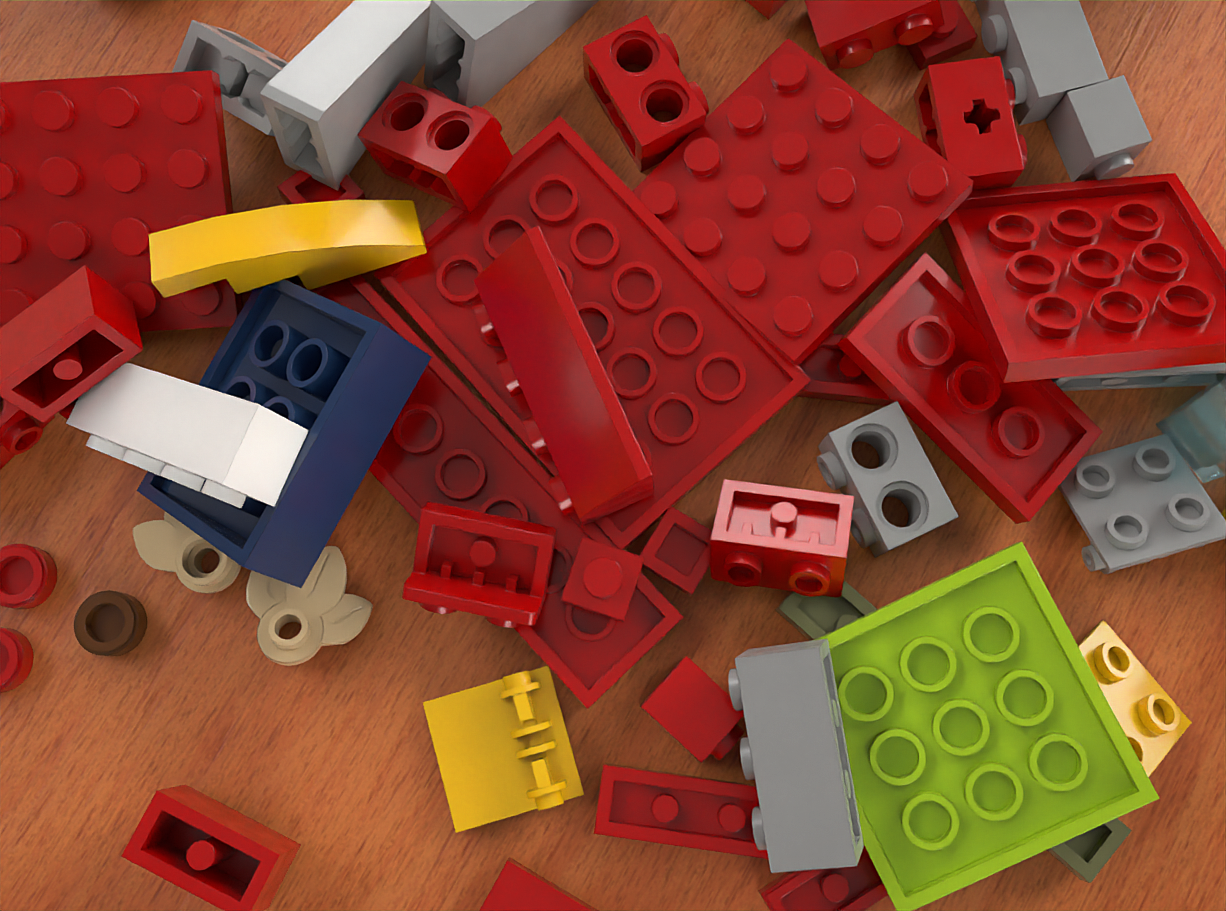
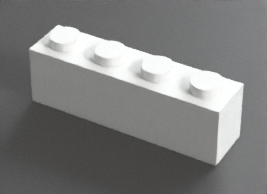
[66,362,309,508]

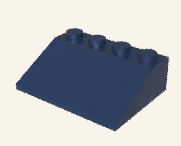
[137,279,432,588]

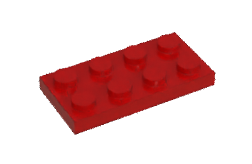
[836,252,1103,524]

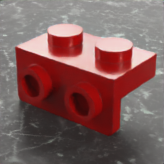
[402,502,557,628]

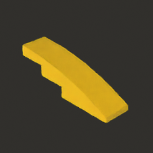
[149,200,427,298]

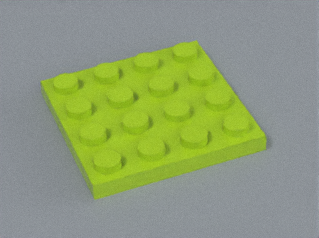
[812,542,1160,911]

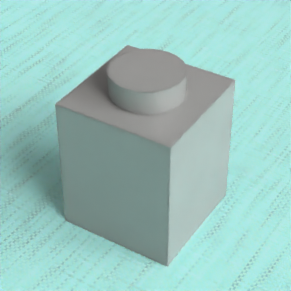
[1046,75,1152,182]

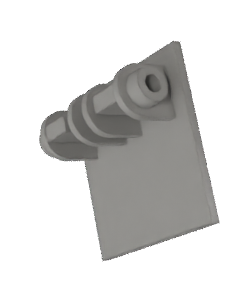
[1058,434,1226,574]

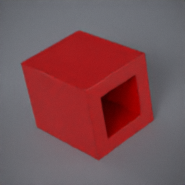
[640,656,745,763]

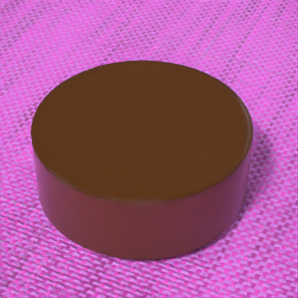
[74,590,147,656]

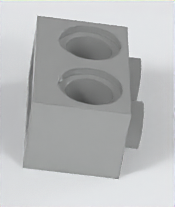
[172,20,288,136]
[817,401,959,558]

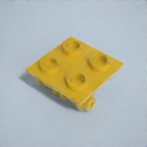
[1078,620,1192,777]
[423,666,584,833]

